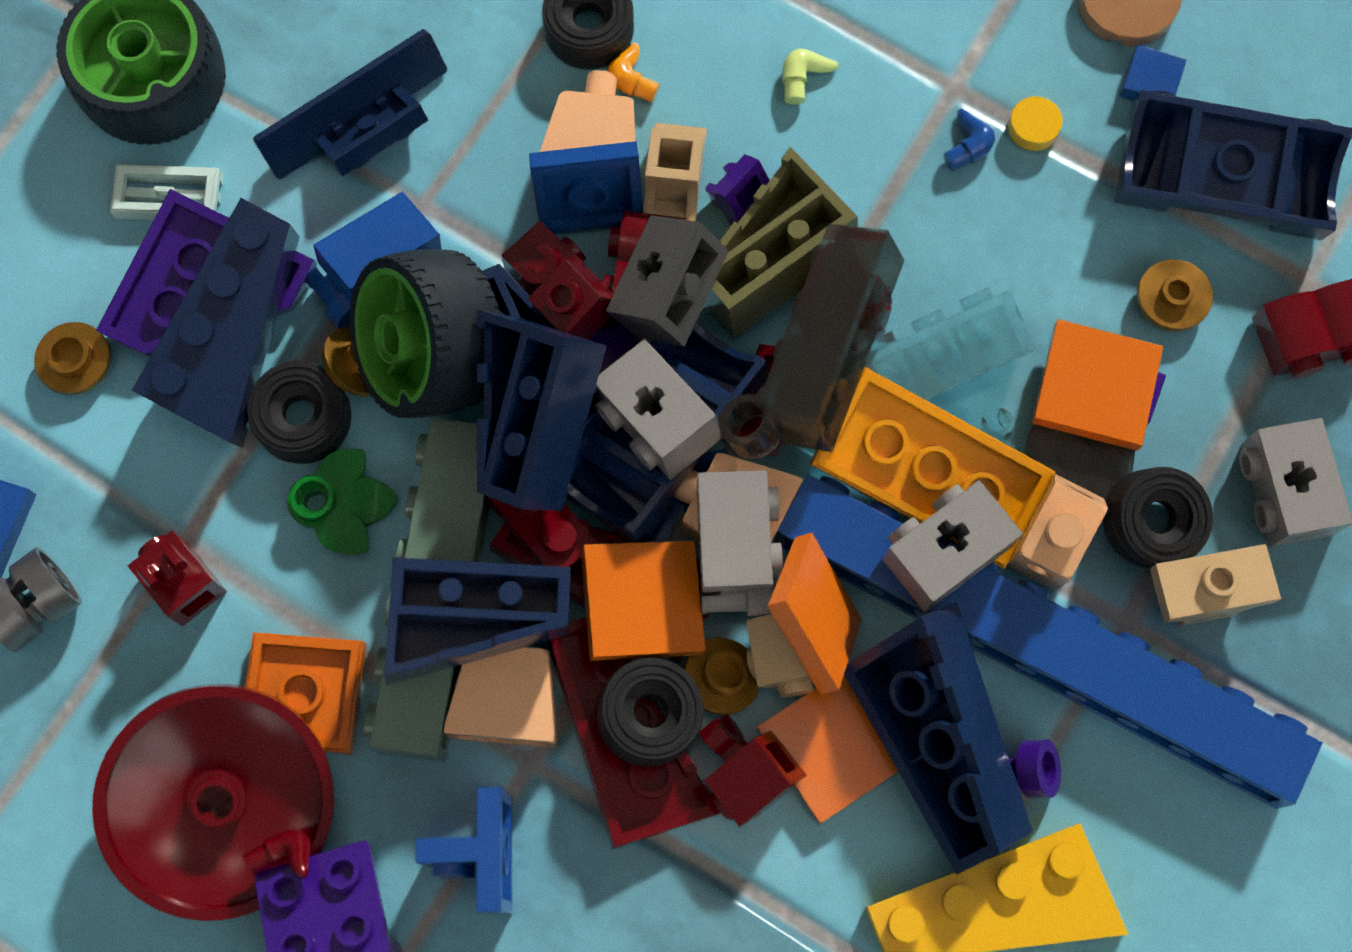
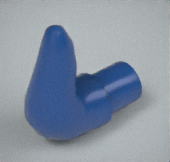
[943,108,995,171]

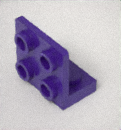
[255,840,402,952]

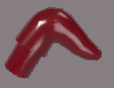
[244,830,311,879]

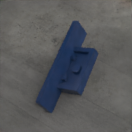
[253,29,447,179]

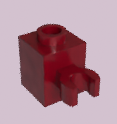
[518,243,613,340]
[127,530,227,626]
[699,714,807,827]

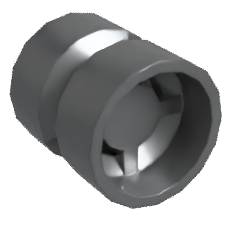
[0,547,82,652]

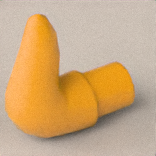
[607,43,660,103]

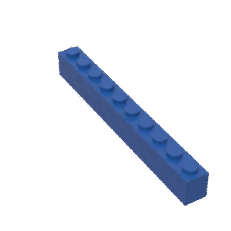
[774,474,1323,809]

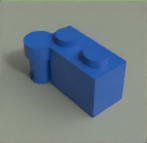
[306,191,441,329]

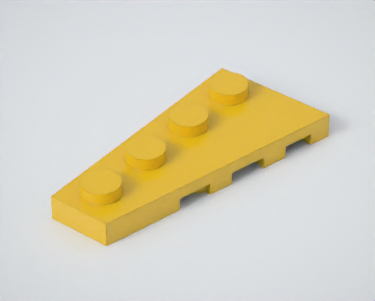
[865,823,1129,952]

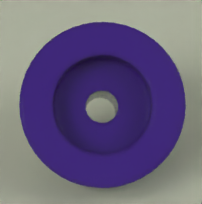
[1009,739,1061,798]

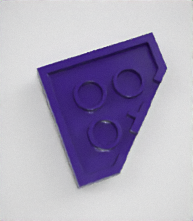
[96,189,317,357]

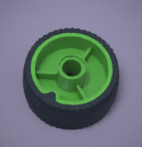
[56,0,226,145]
[349,249,500,418]

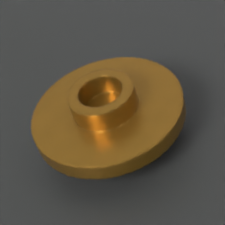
[1137,259,1213,332]
[34,322,112,395]
[321,327,371,397]
[683,638,760,716]

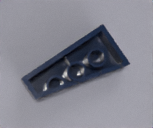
[132,198,300,448]
[844,603,1033,875]

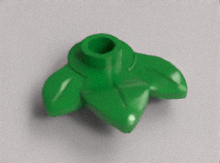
[287,448,398,555]

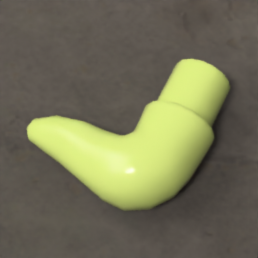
[782,48,839,105]

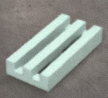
[110,164,224,221]

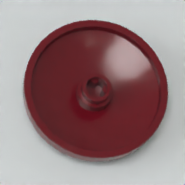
[92,684,334,921]

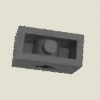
[606,215,729,347]

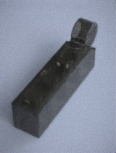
[718,224,905,459]

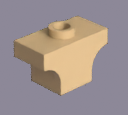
[643,123,707,221]
[1150,544,1281,626]

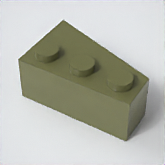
[704,147,858,339]

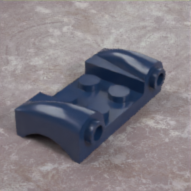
[1114,90,1352,240]
[565,322,770,543]

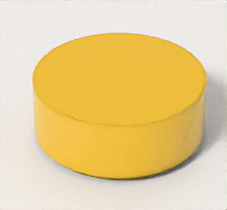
[1008,96,1063,151]

